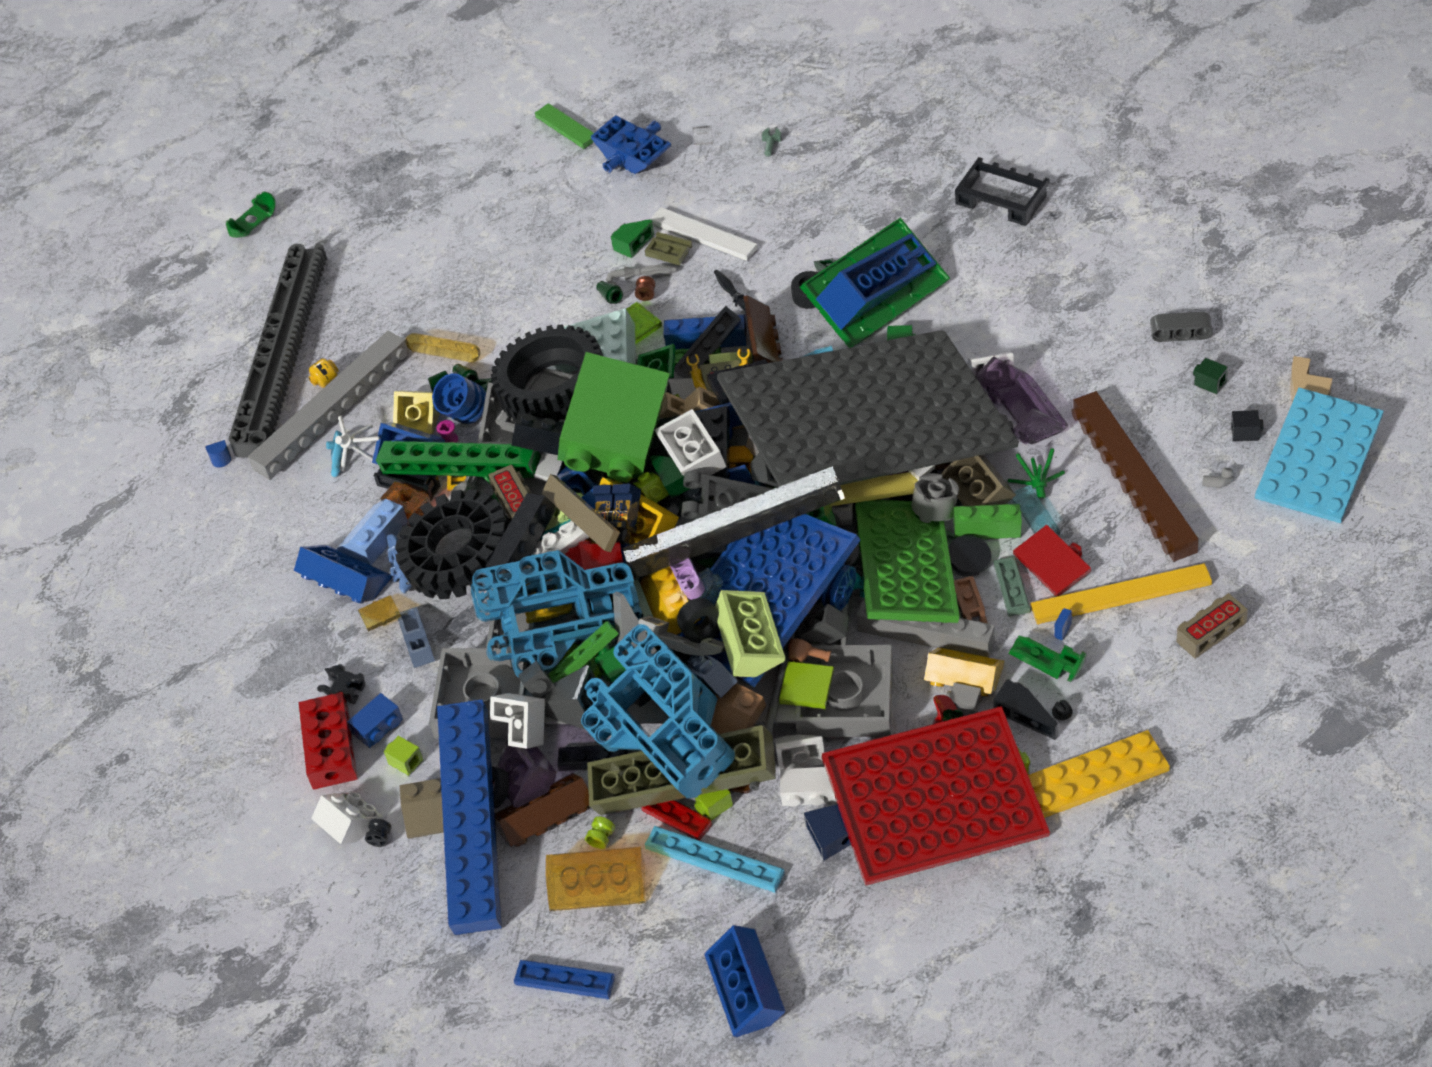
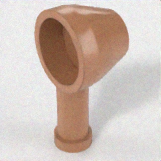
[788,639,832,663]

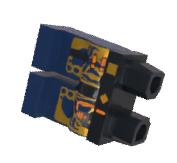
[593,484,641,544]

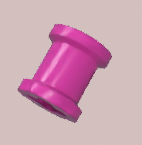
[436,420,458,443]

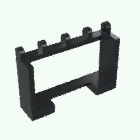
[955,157,1050,226]

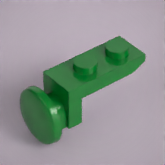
[1008,636,1087,682]

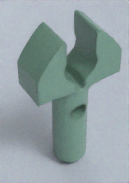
[762,128,782,157]

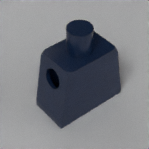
[804,804,851,861]

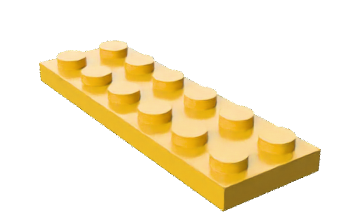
[1028,730,1170,818]

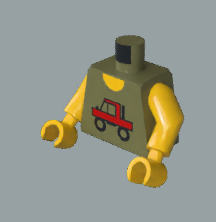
[686,348,751,393]

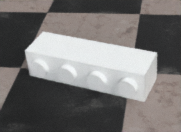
[780,767,837,807]

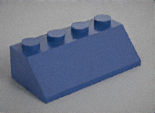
[663,314,747,350]
[294,545,392,604]
[704,925,786,1037]

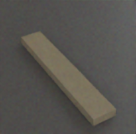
[542,474,620,552]

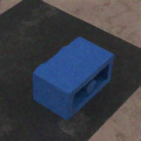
[347,693,403,748]

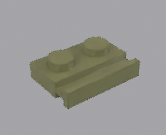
[644,232,693,265]

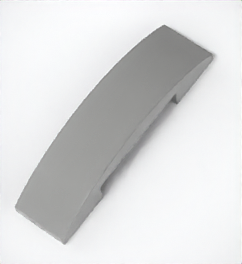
[639,616,726,656]

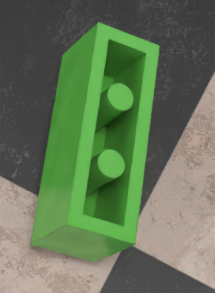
[953,504,1022,539]

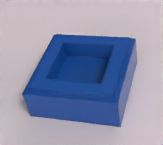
[1054,608,1072,641]

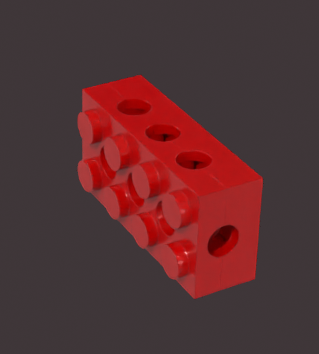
[298,692,358,790]

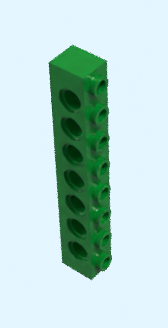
[376,441,541,478]

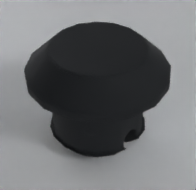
[1052,700,1073,720]

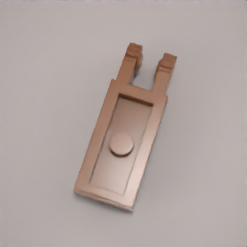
[954,576,988,624]

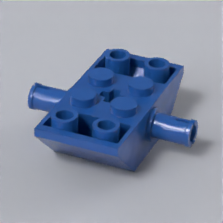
[591,115,672,174]

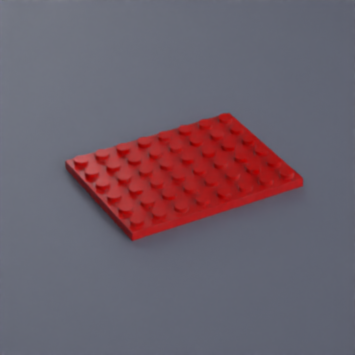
[821,706,1050,886]

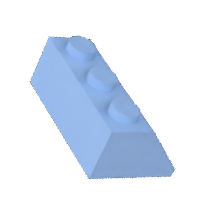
[337,499,408,565]

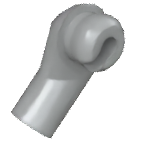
[1202,468,1234,488]

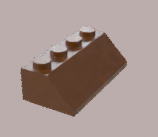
[744,295,783,363]
[495,773,590,847]

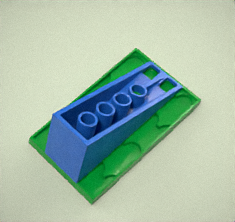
[800,217,950,348]

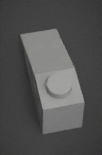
[613,591,657,656]

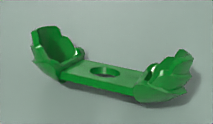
[226,191,276,238]

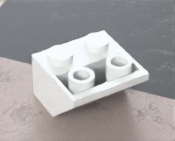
[311,791,383,844]

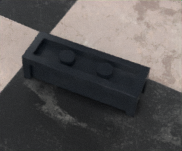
[373,468,441,501]

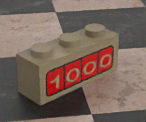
[488,465,531,522]
[1176,593,1248,659]

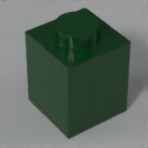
[1193,357,1228,395]

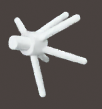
[335,416,380,471]

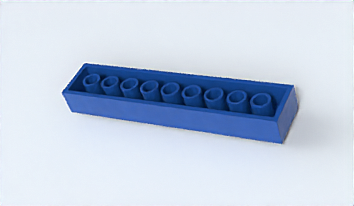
[437,699,502,935]

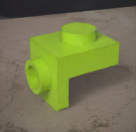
[633,472,669,503]

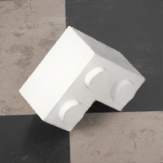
[490,693,545,749]

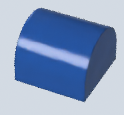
[205,440,231,468]

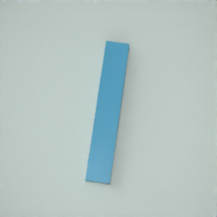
[645,826,785,893]

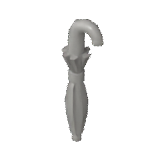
[606,265,676,285]

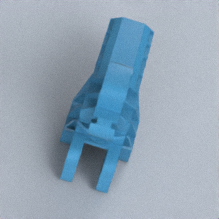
[471,550,642,678]
[581,624,735,798]

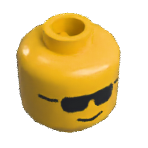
[308,358,339,388]

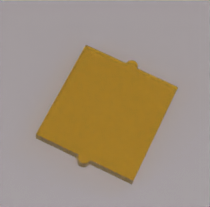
[358,595,401,632]

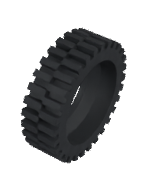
[491,325,603,422]

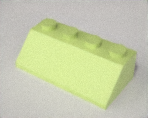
[715,590,785,677]

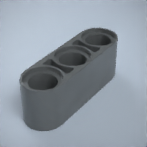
[1150,312,1213,342]

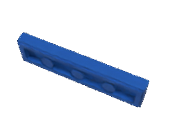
[514,960,615,999]

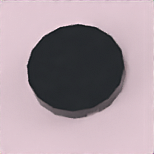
[948,535,991,576]

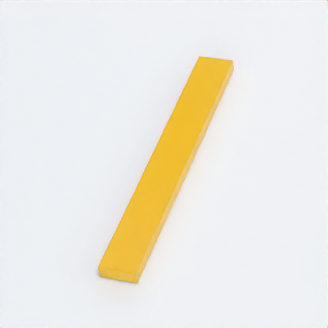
[1030,563,1212,625]

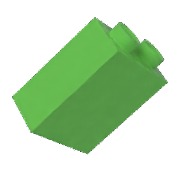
[557,352,670,482]

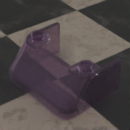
[975,356,1068,445]

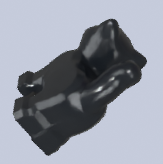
[317,664,366,704]

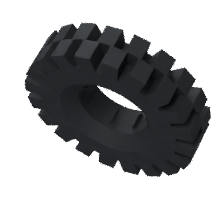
[395,489,510,599]

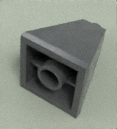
[541,665,598,730]

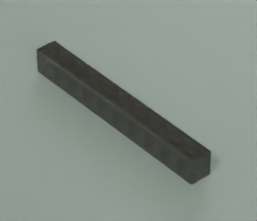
[623,466,845,580]

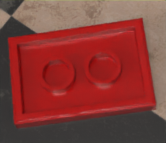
[1013,525,1091,597]

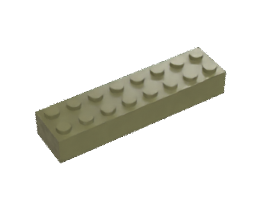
[587,725,776,815]

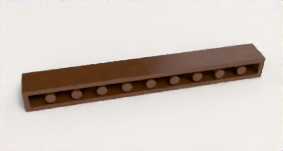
[1071,391,1199,562]

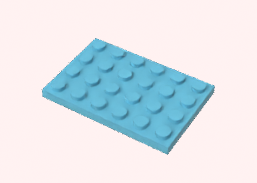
[1255,388,1384,523]

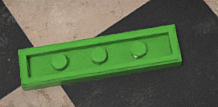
[535,103,594,149]
[548,621,619,683]

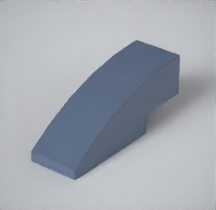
[396,607,435,668]

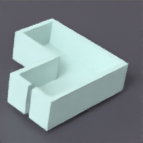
[555,308,636,373]

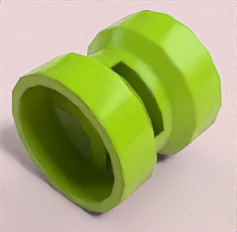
[584,816,615,849]

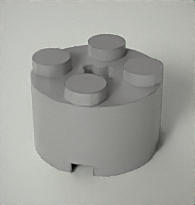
[911,473,959,523]

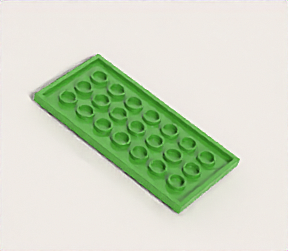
[854,499,959,623]

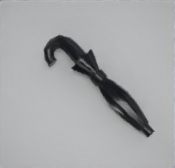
[714,269,746,311]

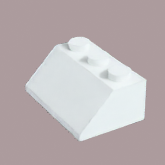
[655,409,726,475]

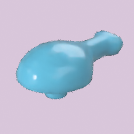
[326,431,343,477]

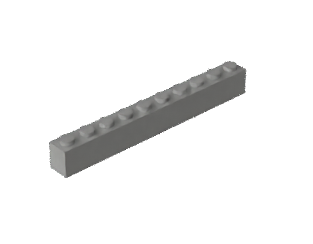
[248,331,409,480]

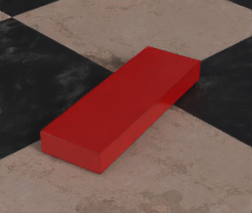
[641,800,712,841]

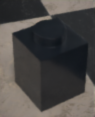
[1231,410,1264,442]

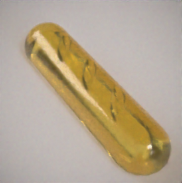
[405,333,481,362]

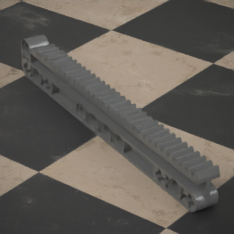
[229,243,328,458]

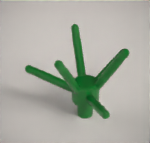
[1007,448,1065,499]

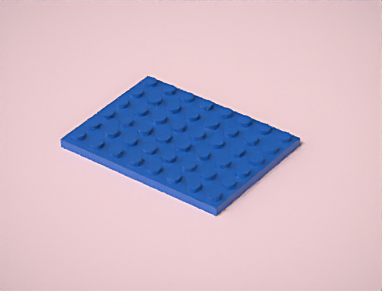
[677,497,860,687]

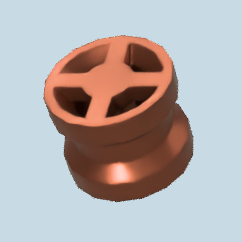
[635,276,656,301]

